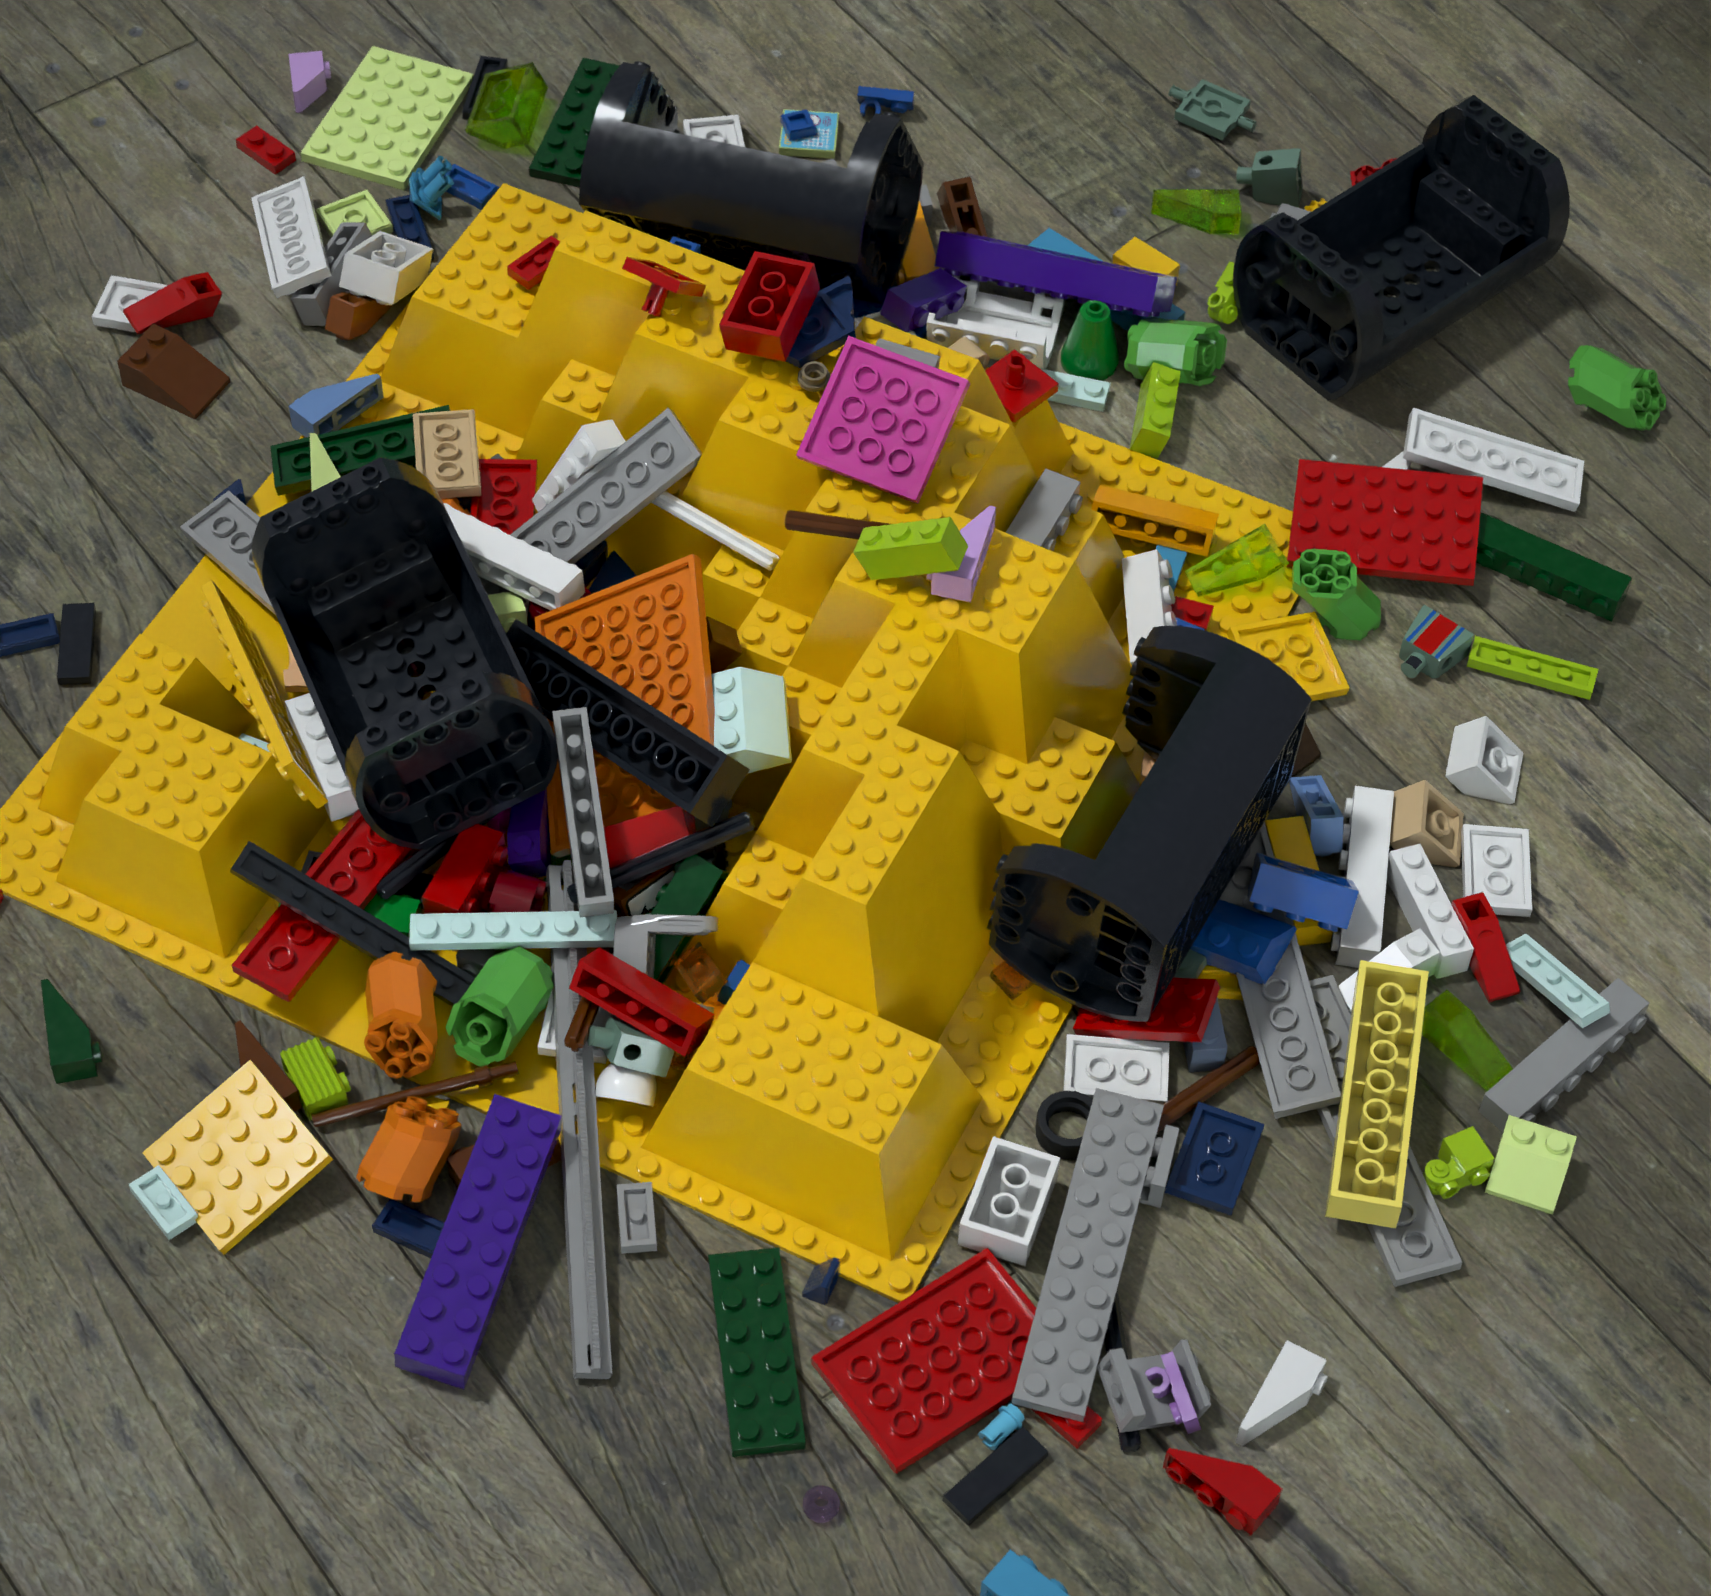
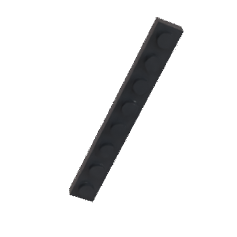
[230,841,475,1007]

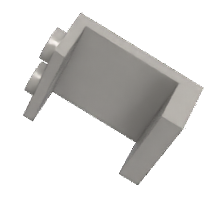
[1097,1339,1211,1433]

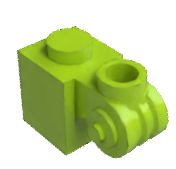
[1207,261,1238,324]
[1423,1126,1495,1199]

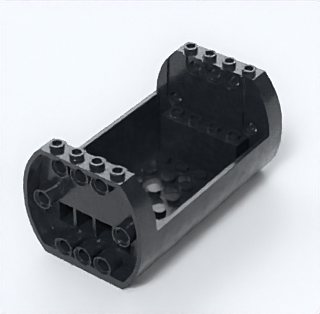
[579,61,924,305]
[1233,95,1570,401]
[252,457,558,850]
[987,626,1312,1022]

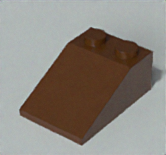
[117,324,231,420]

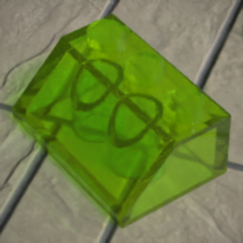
[465,62,548,149]

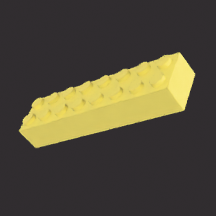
[1325,960,1429,1229]

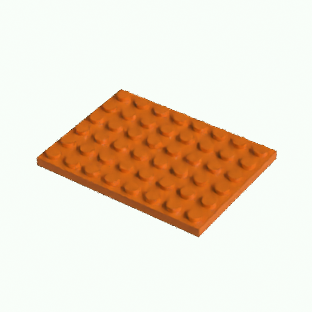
[535,554,715,858]

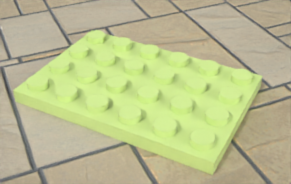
[300,46,474,191]

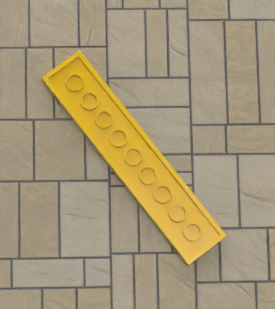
[201,580,329,809]

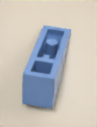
[288,374,384,437]
[1289,775,1344,857]

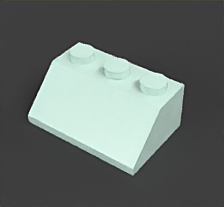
[711,667,792,774]

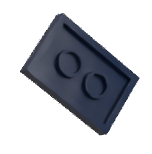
[1165,1102,1265,1216]

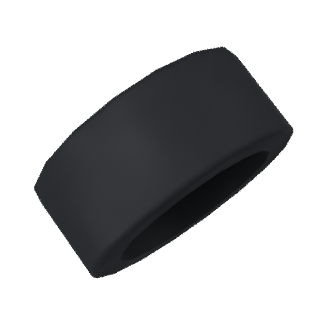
[1036,1091,1093,1160]

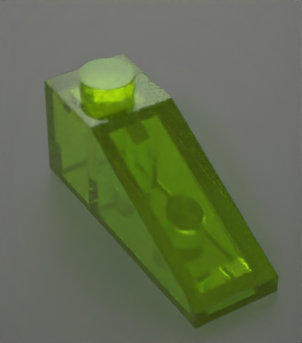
[1184,524,1289,597]

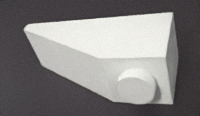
[1338,928,1440,1014]
[1236,1340,1328,1446]

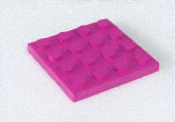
[796,336,970,504]

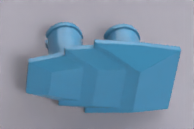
[409,156,454,220]

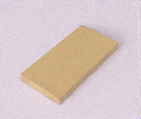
[413,409,481,499]

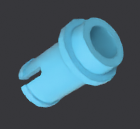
[978,1404,1025,1451]

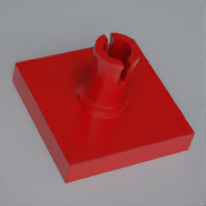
[622,257,706,317]
[985,349,1059,423]

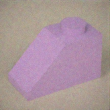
[289,51,331,113]

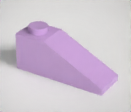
[926,506,996,603]

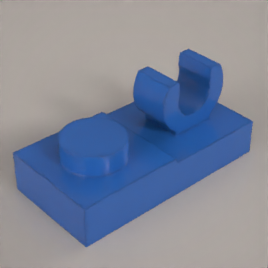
[857,86,914,117]

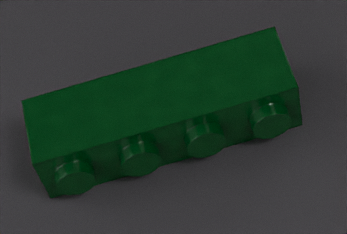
[645,854,729,984]

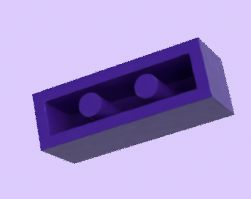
[880,268,967,332]

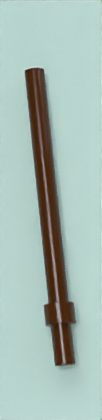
[312,1061,519,1128]

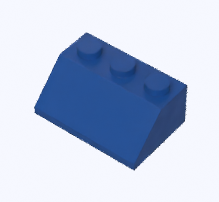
[1247,853,1359,932]
[1191,899,1297,985]

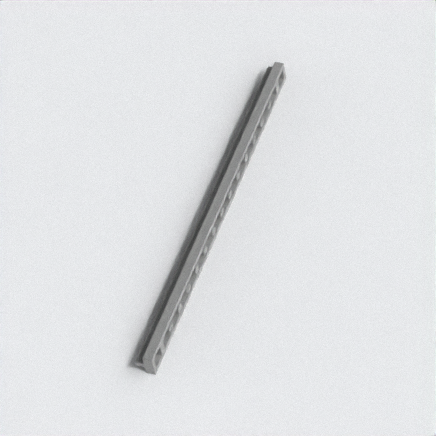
[546,860,612,1379]

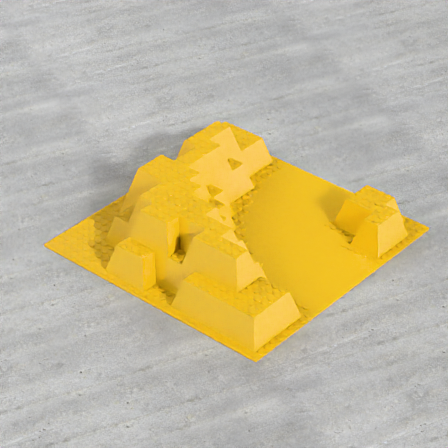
[0,183,1299,1303]

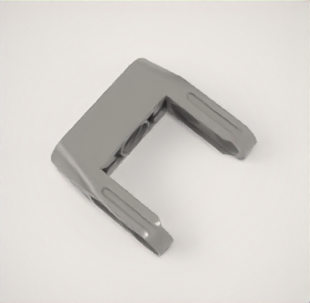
[613,914,718,1021]

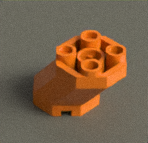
[364,952,438,1079]
[356,1096,462,1203]

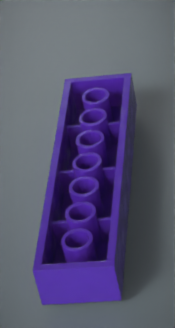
[934,231,1177,317]
[394,1094,562,1390]

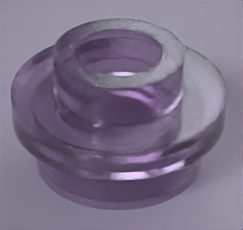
[803,1486,840,1523]

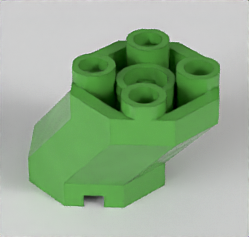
[1124,317,1227,386]
[1568,345,1666,430]
[1292,549,1381,640]
[446,946,554,1067]

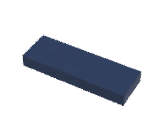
[385,195,434,260]

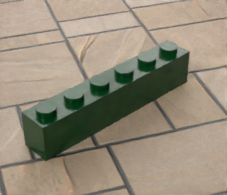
[1476,512,1632,622]

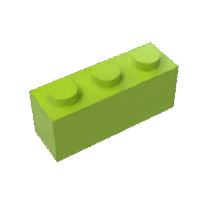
[1130,362,1181,459]
[853,517,968,580]

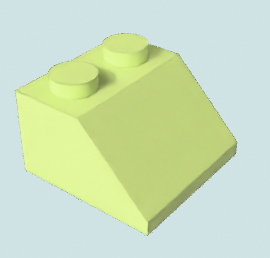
[1485,1115,1577,1215]

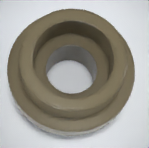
[798,361,830,392]

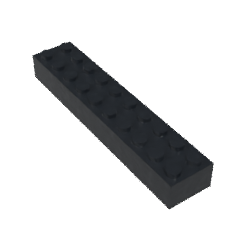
[506,619,750,827]

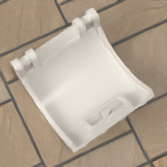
[927,275,1065,370]

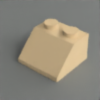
[1390,780,1464,867]

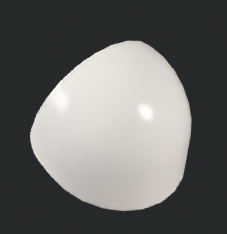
[595,1063,657,1107]

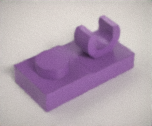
[1145,1351,1201,1434]

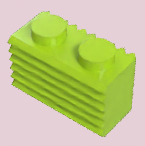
[280,1037,351,1121]

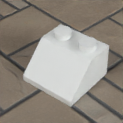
[1445,716,1523,804]

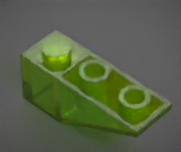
[1151,189,1242,234]
[1422,989,1513,1091]

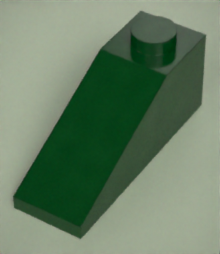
[41,979,102,1084]

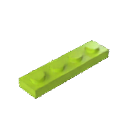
[1466,636,1599,700]

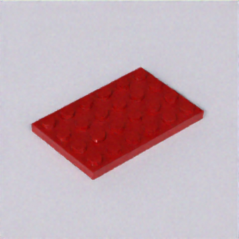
[1286,459,1483,586]
[811,1248,1036,1474]

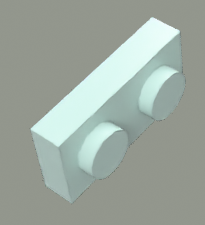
[129,1165,198,1240]

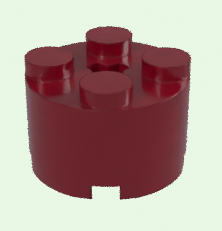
[489,868,548,913]

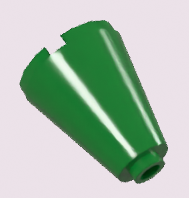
[1060,300,1119,381]

